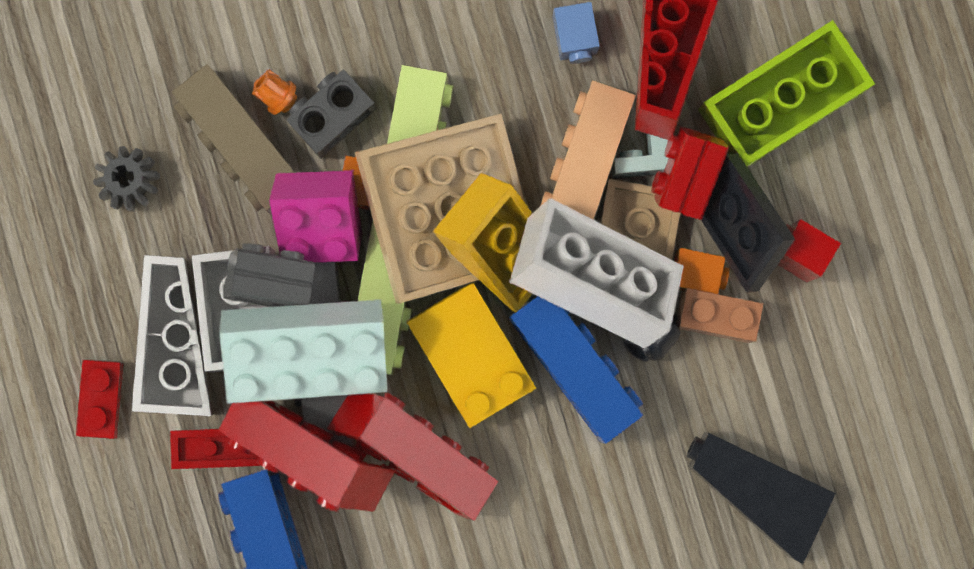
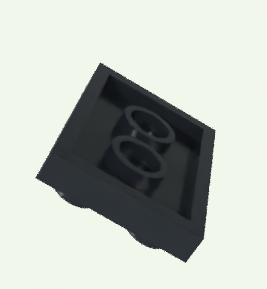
[700,153,795,293]

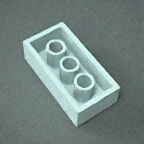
[220,300,387,403]

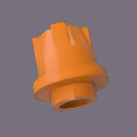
[252,69,297,115]

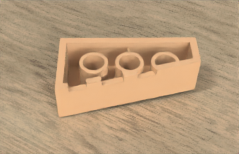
[540,80,636,220]

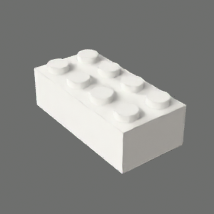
[510,198,684,348]

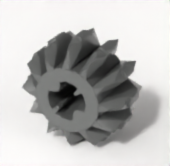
[93,146,160,212]

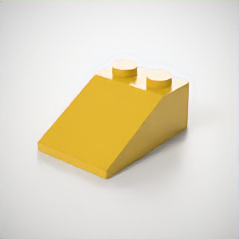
[433,173,533,312]
[406,282,536,428]

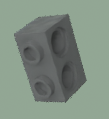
[287,69,376,159]

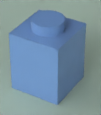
[552,2,599,64]

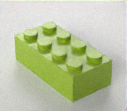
[698,20,875,168]

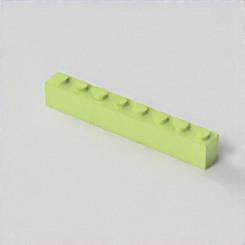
[358,65,453,375]

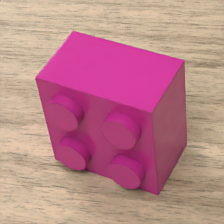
[269,170,363,263]

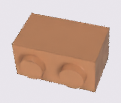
[676,288,763,343]

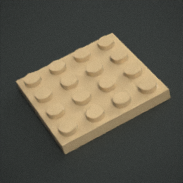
[355,113,525,303]

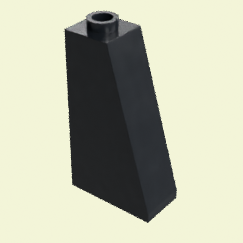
[686,432,836,564]

